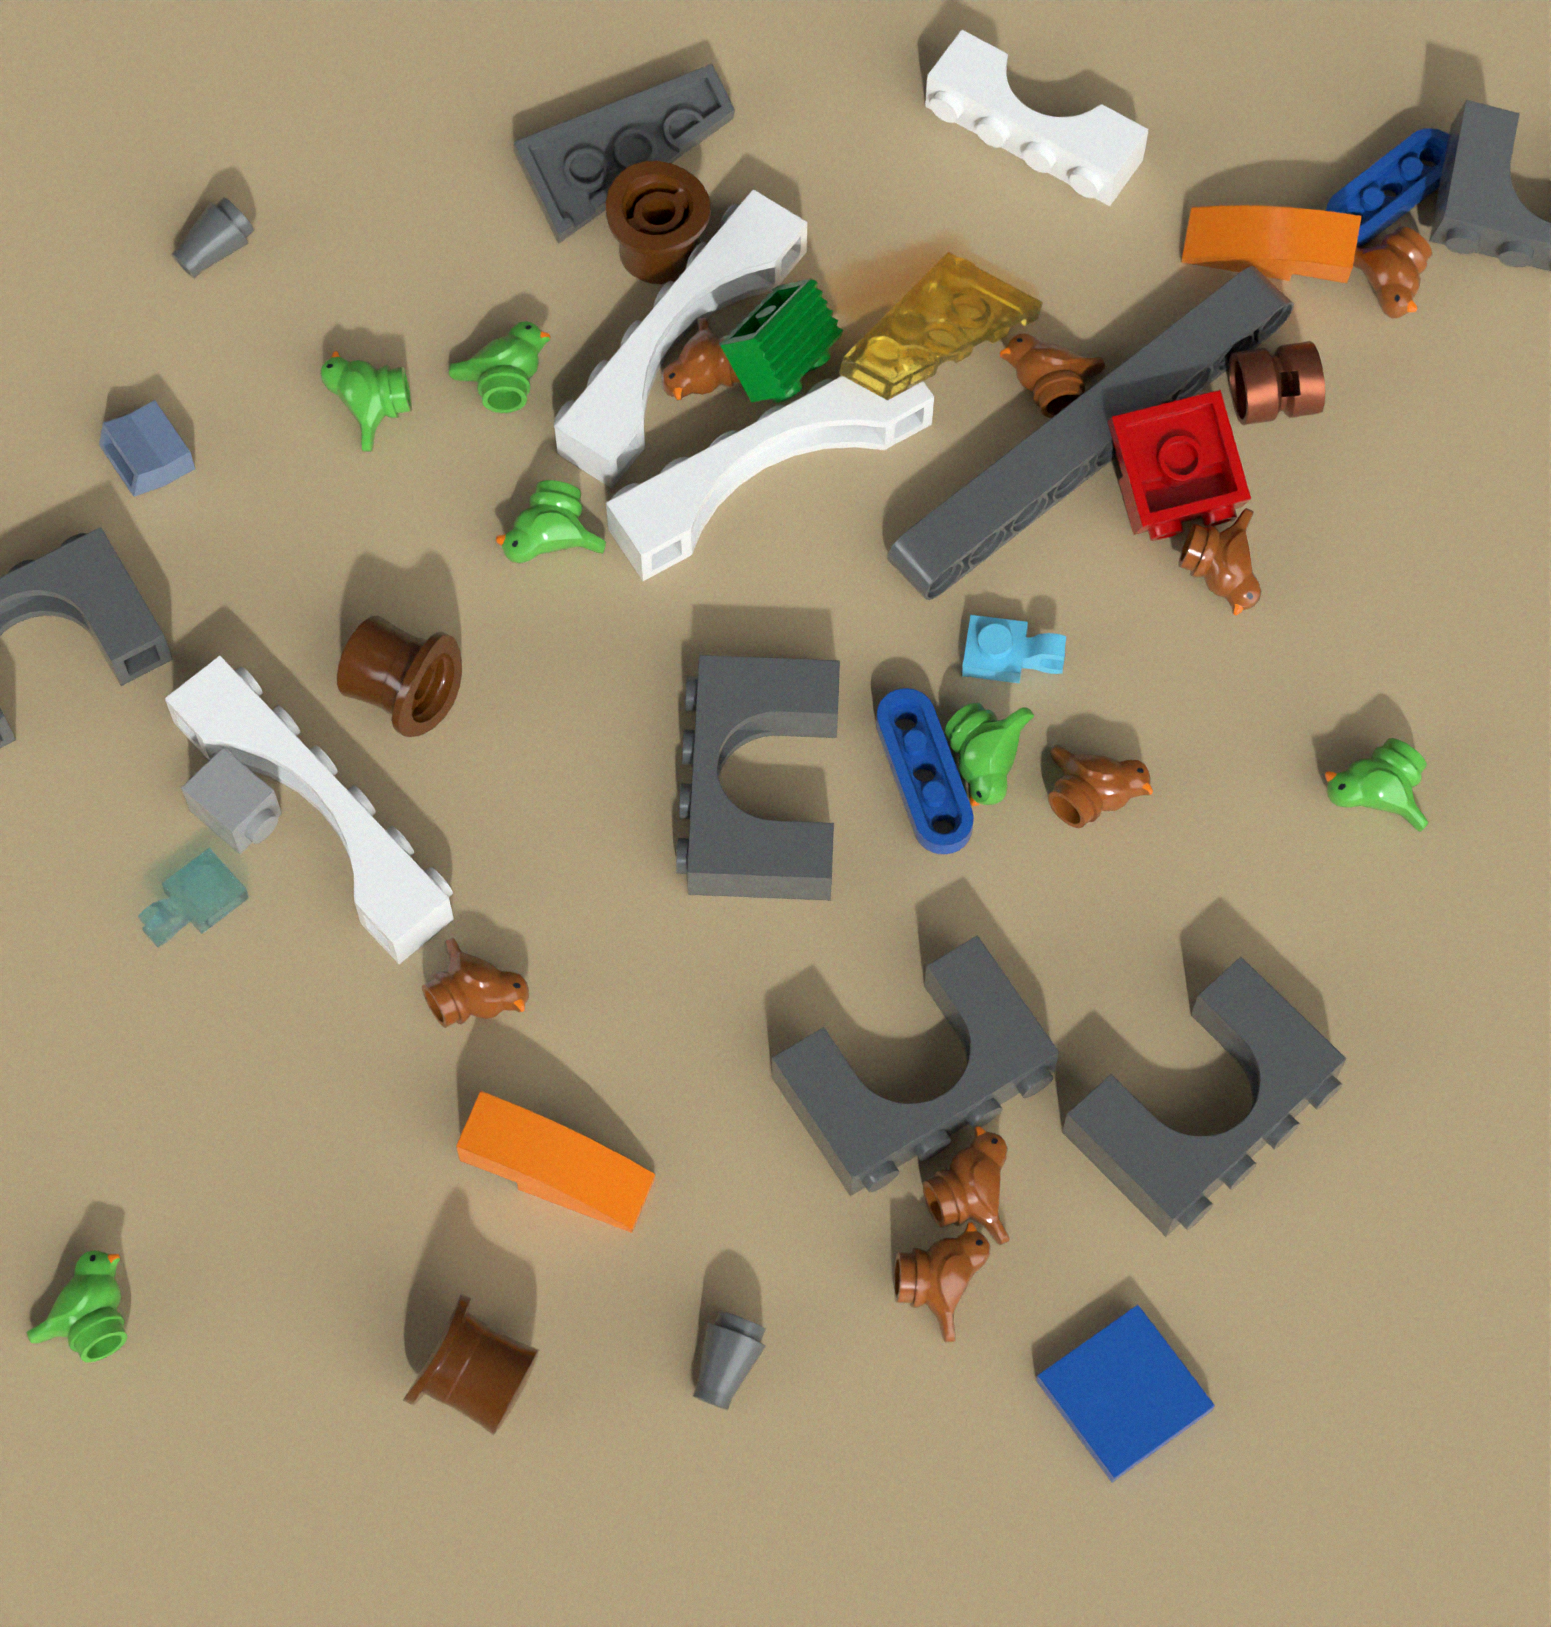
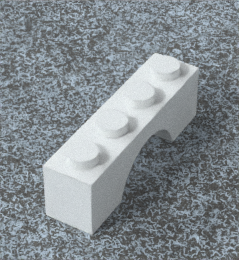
[925,30,1149,206]

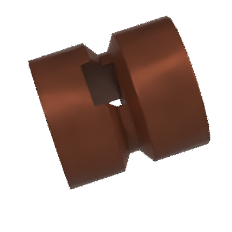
[1229,341,1325,425]

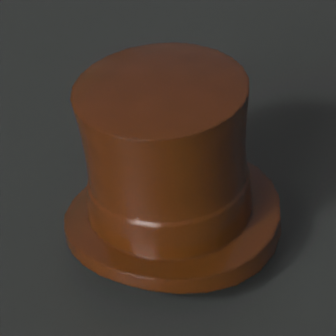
[606,161,711,284]
[337,616,462,737]
[402,1293,539,1435]

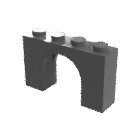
[1429,100,1551,271]
[0,527,173,748]
[676,655,840,901]
[772,935,1059,1196]
[1062,957,1347,1237]

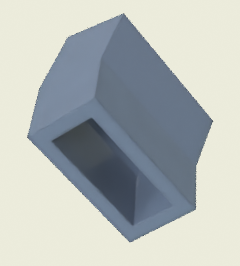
[99,400,195,497]

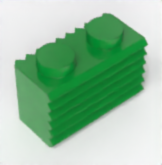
[719,278,843,403]

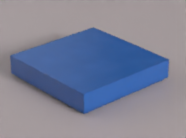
[1036,1305,1215,1483]

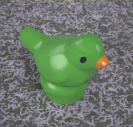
[448,321,551,413]
[320,351,412,452]
[496,480,606,564]
[945,703,1034,806]
[1325,738,1428,832]
[26,1250,127,1362]

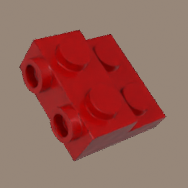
[1108,389,1251,541]

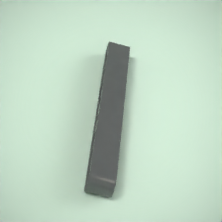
[887,266,1294,600]

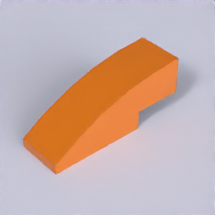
[1181,205,1362,283]
[456,1091,655,1233]

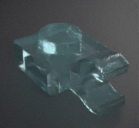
[138,848,249,947]

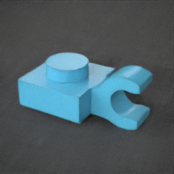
[962,615,1066,684]

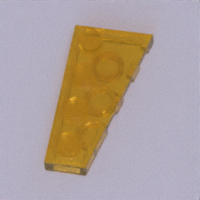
[839,252,1043,401]

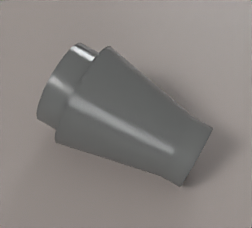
[171,197,254,279]
[693,1310,766,1410]

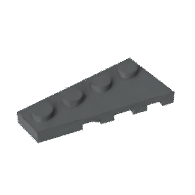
[514,64,735,244]

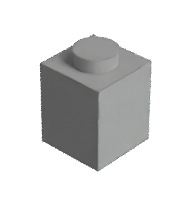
[181,747,282,854]

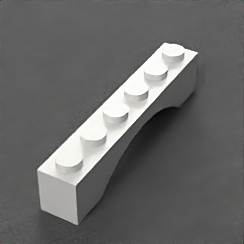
[554,189,807,489]
[606,346,934,581]
[165,656,454,964]

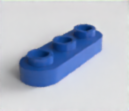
[1326,128,1449,247]
[876,688,974,854]

